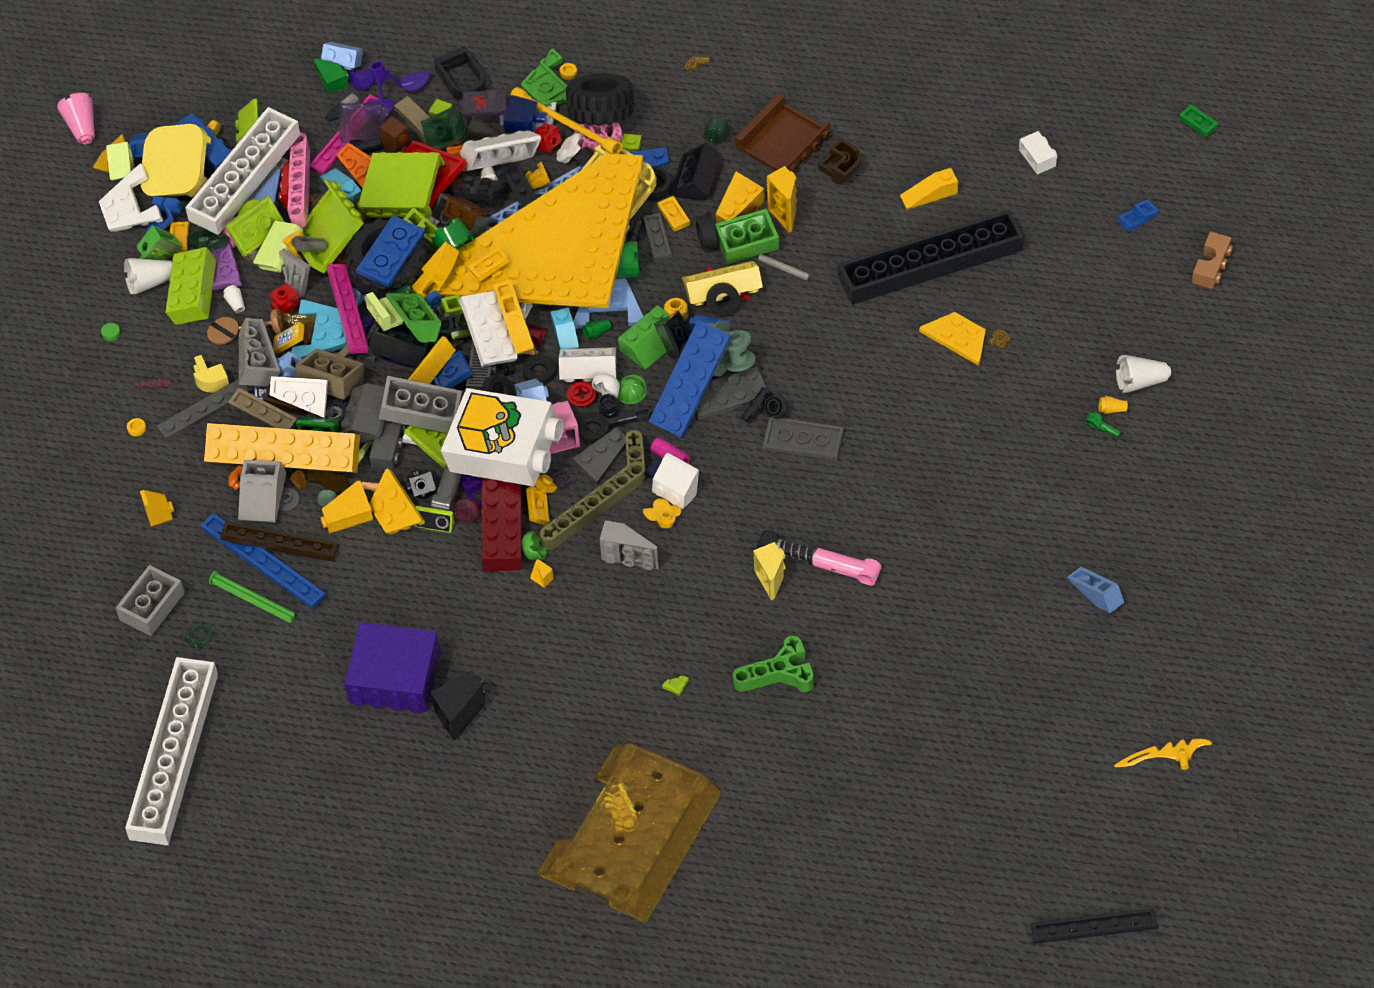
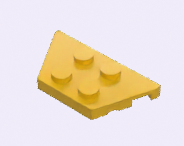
[919,312,986,365]
[369,468,425,534]

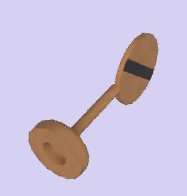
[207,308,284,345]

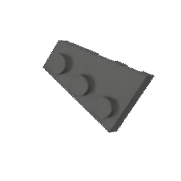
[573,427,626,485]

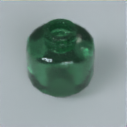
[704,117,729,144]

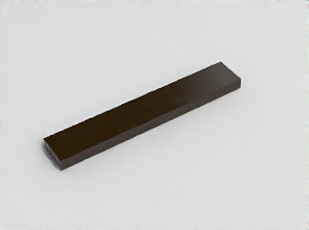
[220,522,338,562]

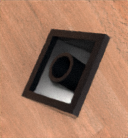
[654,311,690,358]

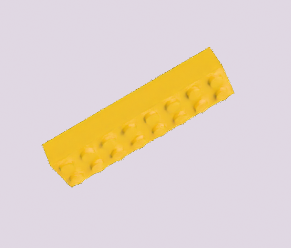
[204,423,360,473]

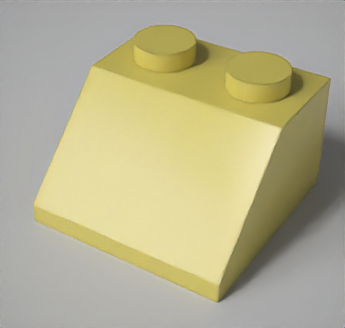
[753,542,786,600]

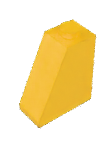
[320,481,373,534]

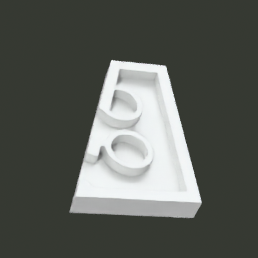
[270,376,328,418]

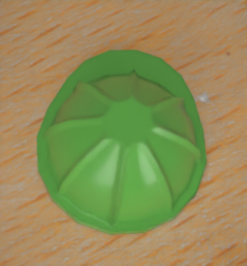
[617,375,646,404]

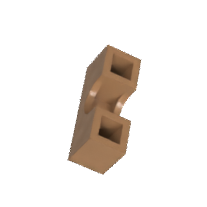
[1192,231,1233,289]

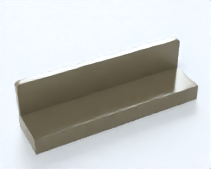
[228,388,298,429]

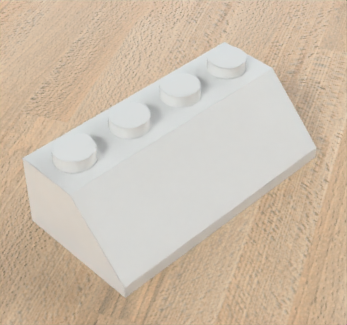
[460,131,541,171]

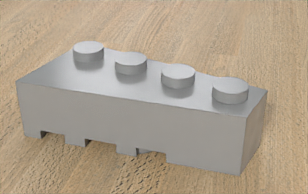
[239,318,280,387]

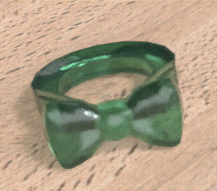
[185,623,212,649]

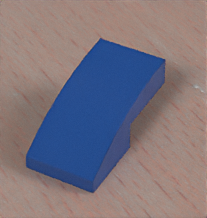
[1117,200,1159,232]

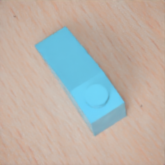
[320,168,362,209]

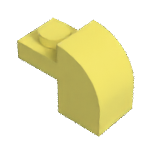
[193,355,229,393]

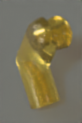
[685,56,709,71]

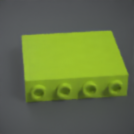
[358,152,445,218]
[301,179,364,273]

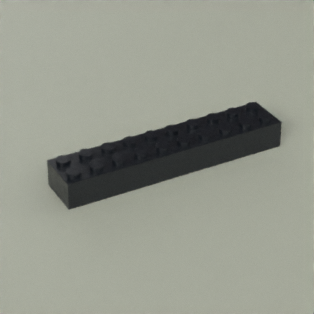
[838,210,1024,304]

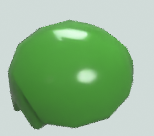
[521,531,547,561]

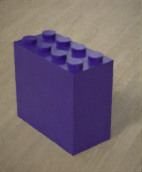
[345,622,441,713]

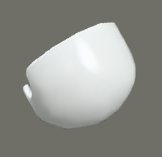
[592,374,620,399]

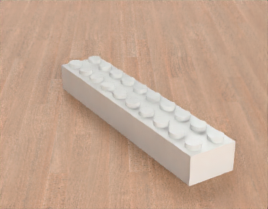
[125,657,218,845]

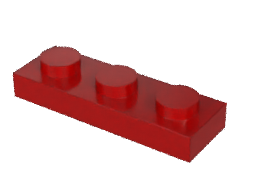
[279,162,290,209]

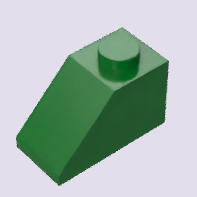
[313,58,349,94]

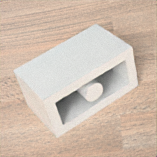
[1019,131,1058,174]

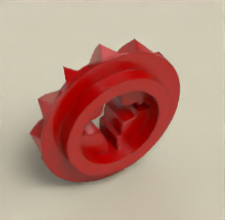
[567,381,597,408]

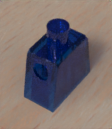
[503,95,547,133]

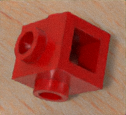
[534,123,562,152]
[269,283,300,316]

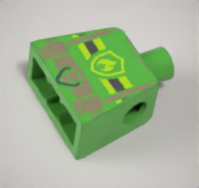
[137,225,182,261]

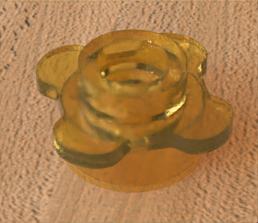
[989,330,1011,349]

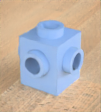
[276,352,302,378]

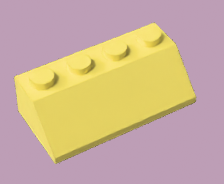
[682,261,763,306]

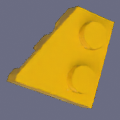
[525,162,550,190]

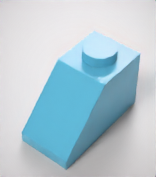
[551,307,579,349]

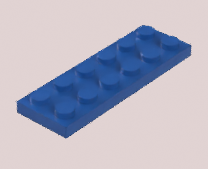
[648,320,732,438]

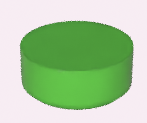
[101,323,120,341]

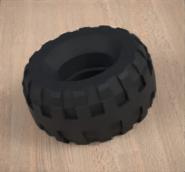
[346,218,431,300]

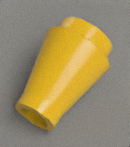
[1098,396,1128,414]

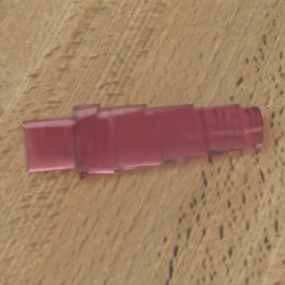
[135,378,171,389]

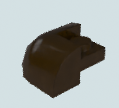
[818,138,861,184]

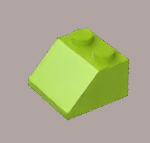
[235,99,260,144]

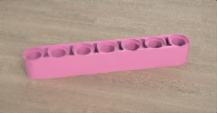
[288,133,310,228]

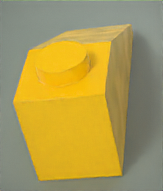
[900,168,958,210]

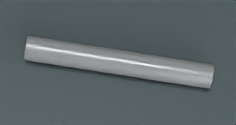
[758,254,810,281]

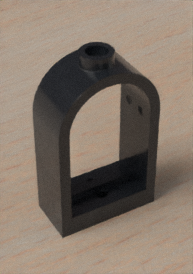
[434,46,485,102]

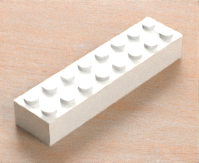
[185,107,300,235]

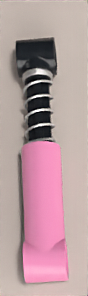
[756,530,882,586]

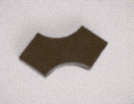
[307,469,347,495]

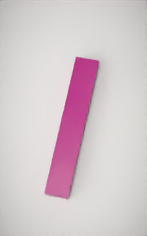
[310,94,380,175]
[327,264,369,353]

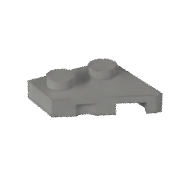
[279,249,310,298]

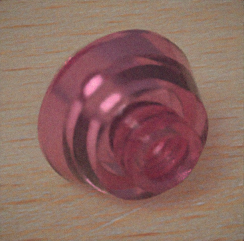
[454,498,480,524]

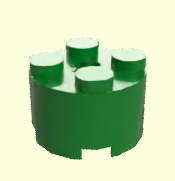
[432,218,475,250]
[616,241,639,279]

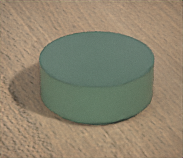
[318,490,337,507]

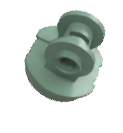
[707,320,756,377]

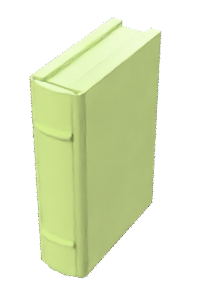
[253,221,303,273]

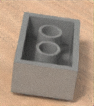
[116,565,184,636]

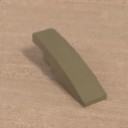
[394,96,454,152]

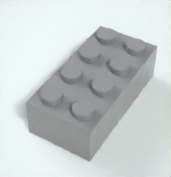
[379,376,462,433]

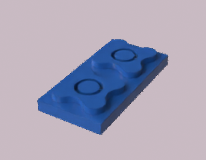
[356,215,425,287]

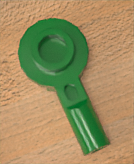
[1085,412,1121,438]

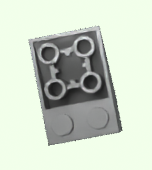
[238,460,286,523]
[600,520,659,570]

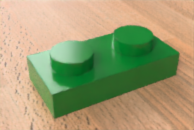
[1179,105,1219,138]

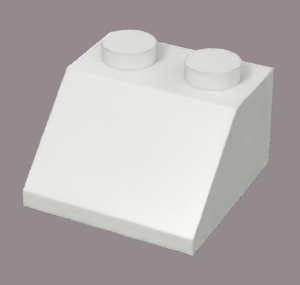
[652,452,699,509]

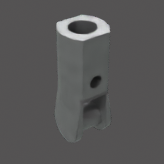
[292,236,327,252]

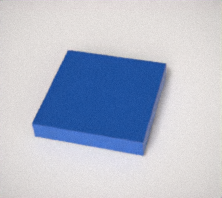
[434,350,473,389]

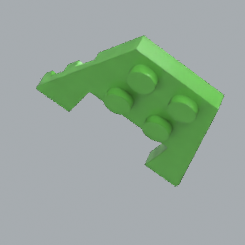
[521,49,567,107]

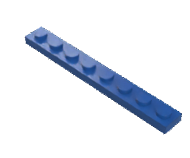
[200,513,326,610]

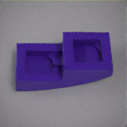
[460,475,482,509]

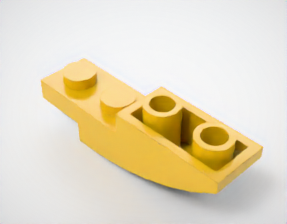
[412,241,459,299]
[493,279,535,355]

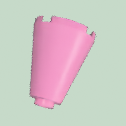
[57,93,95,144]

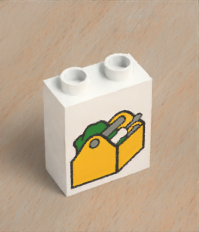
[441,388,563,487]

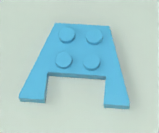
[291,300,347,359]

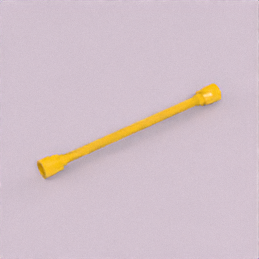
[511,87,622,154]

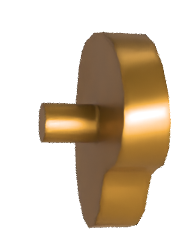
[290,470,308,490]

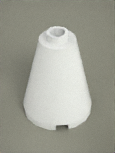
[124,258,172,294]
[1116,355,1171,393]

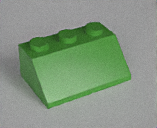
[715,209,779,265]
[386,293,441,343]
[618,305,670,371]

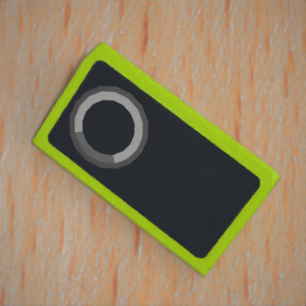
[415,506,455,533]

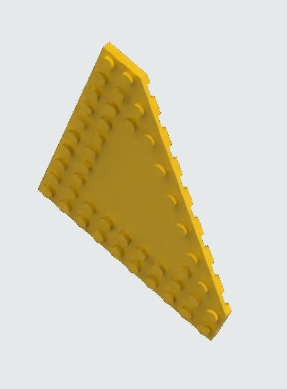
[438,154,644,308]

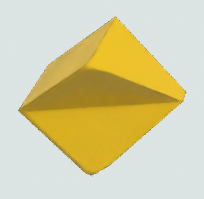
[530,559,553,588]

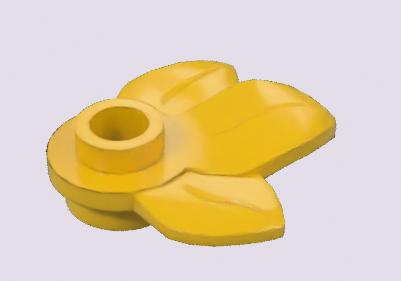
[643,498,681,528]

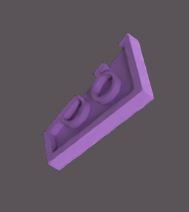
[211,241,242,291]

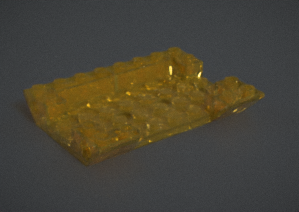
[537,743,721,923]

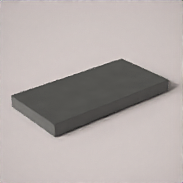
[762,417,844,461]

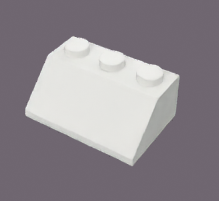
[559,347,616,382]

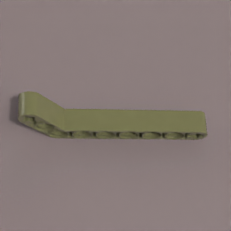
[540,430,646,550]

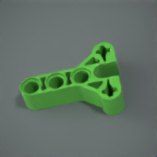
[733,636,814,692]

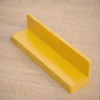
[408,336,456,384]

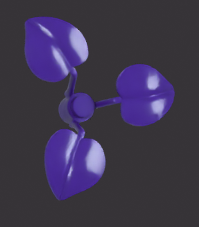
[350,61,430,118]

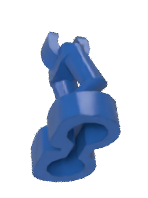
[147,196,184,231]

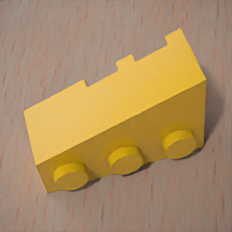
[716,172,765,223]

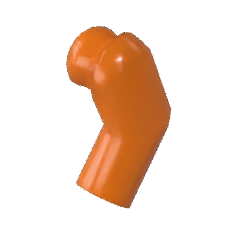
[228,465,243,491]

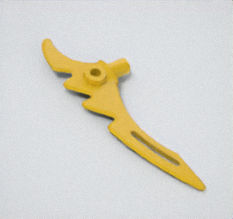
[1114,739,1212,770]

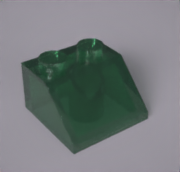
[421,108,469,152]

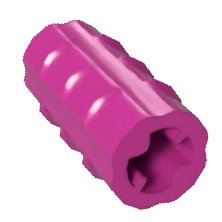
[650,437,690,464]

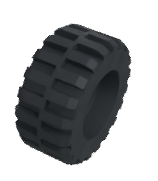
[566,73,635,126]

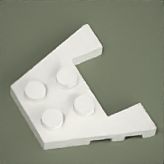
[99,164,163,232]

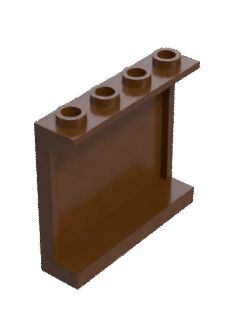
[735,93,831,173]

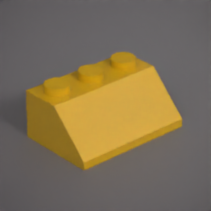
[767,166,797,233]

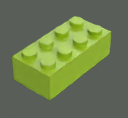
[165,247,216,324]

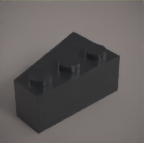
[368,324,430,368]

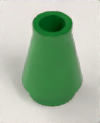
[582,319,611,340]

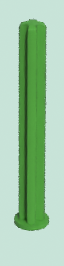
[209,570,295,623]

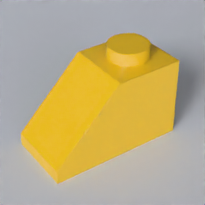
[140,490,174,526]

